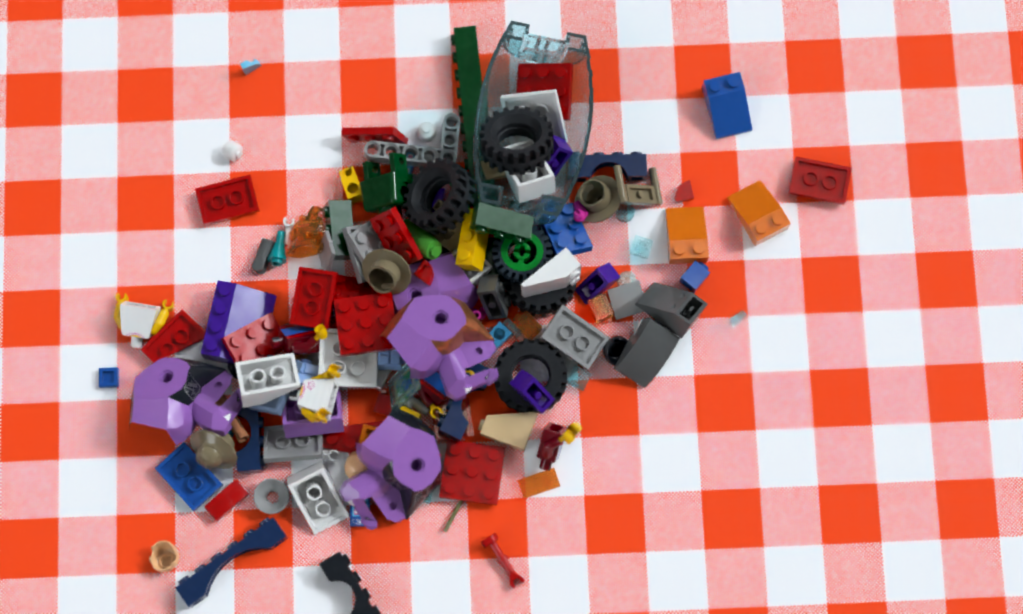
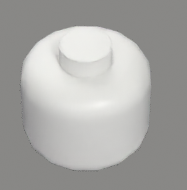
[418,122,437,142]
[222,140,243,161]

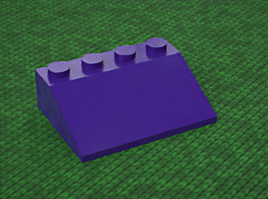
[201,280,277,364]

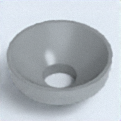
[253,478,290,514]

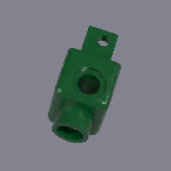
[360,152,414,219]

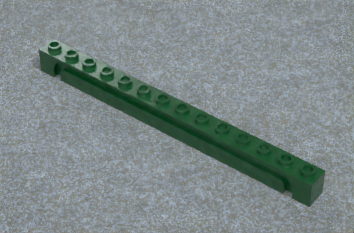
[450,25,504,282]

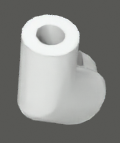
[403,396,431,416]

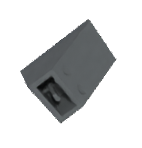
[635,282,708,339]

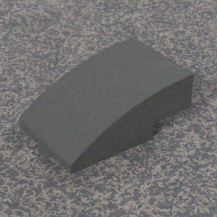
[614,318,680,388]

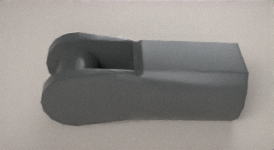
[252,238,274,274]

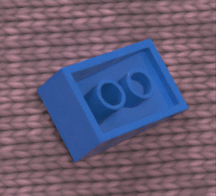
[702,72,753,140]

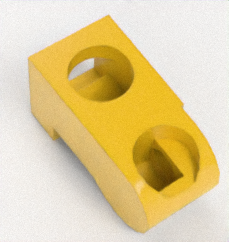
[339,166,363,205]

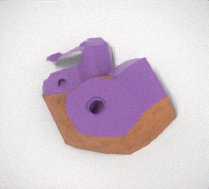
[380,295,499,401]

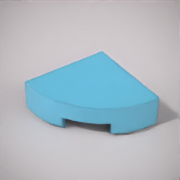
[240,59,262,75]

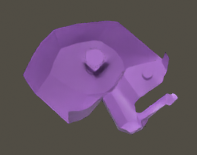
[392,251,479,315]

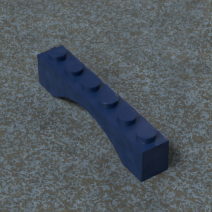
[175,517,289,608]

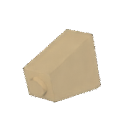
[478,412,538,452]

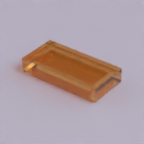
[517,468,561,499]

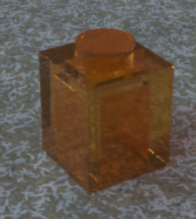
[587,293,615,325]
[512,310,542,340]

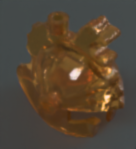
[285,205,325,258]

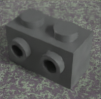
[477,274,512,320]

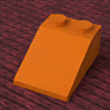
[727,180,791,246]
[665,207,709,264]

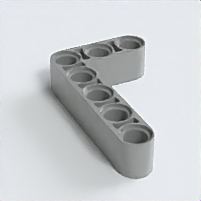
[364,113,460,167]

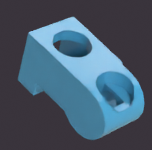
[489,321,513,356]

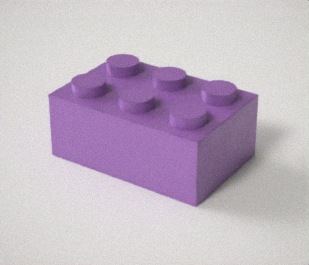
[282,388,344,438]

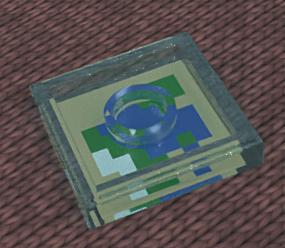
[388,363,421,409]

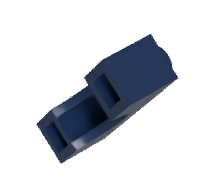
[570,151,647,182]
[437,363,490,443]
[236,407,266,474]

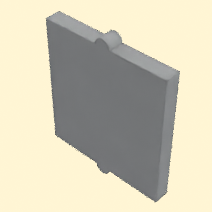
[318,230,336,271]
[607,280,644,320]

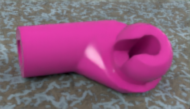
[573,200,588,222]
[471,306,486,320]

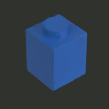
[679,260,710,293]

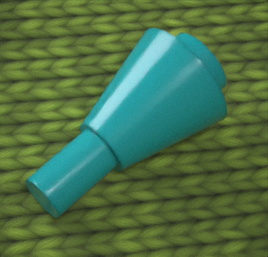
[268,231,287,266]

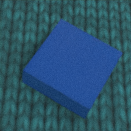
[99,367,119,388]

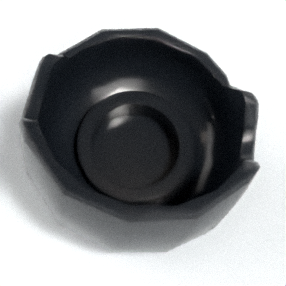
[603,336,628,366]

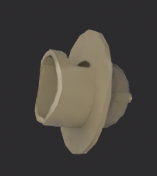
[575,175,620,223]
[362,249,411,294]
[190,430,238,470]

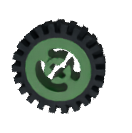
[492,225,552,285]

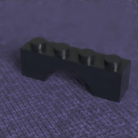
[319,551,381,614]

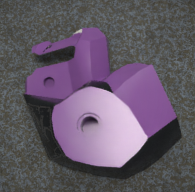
[129,357,243,445]
[339,406,442,530]

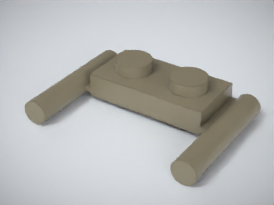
[613,165,663,206]

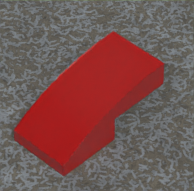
[204,480,249,522]

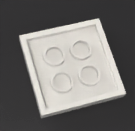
[500,89,568,145]
[318,329,378,388]

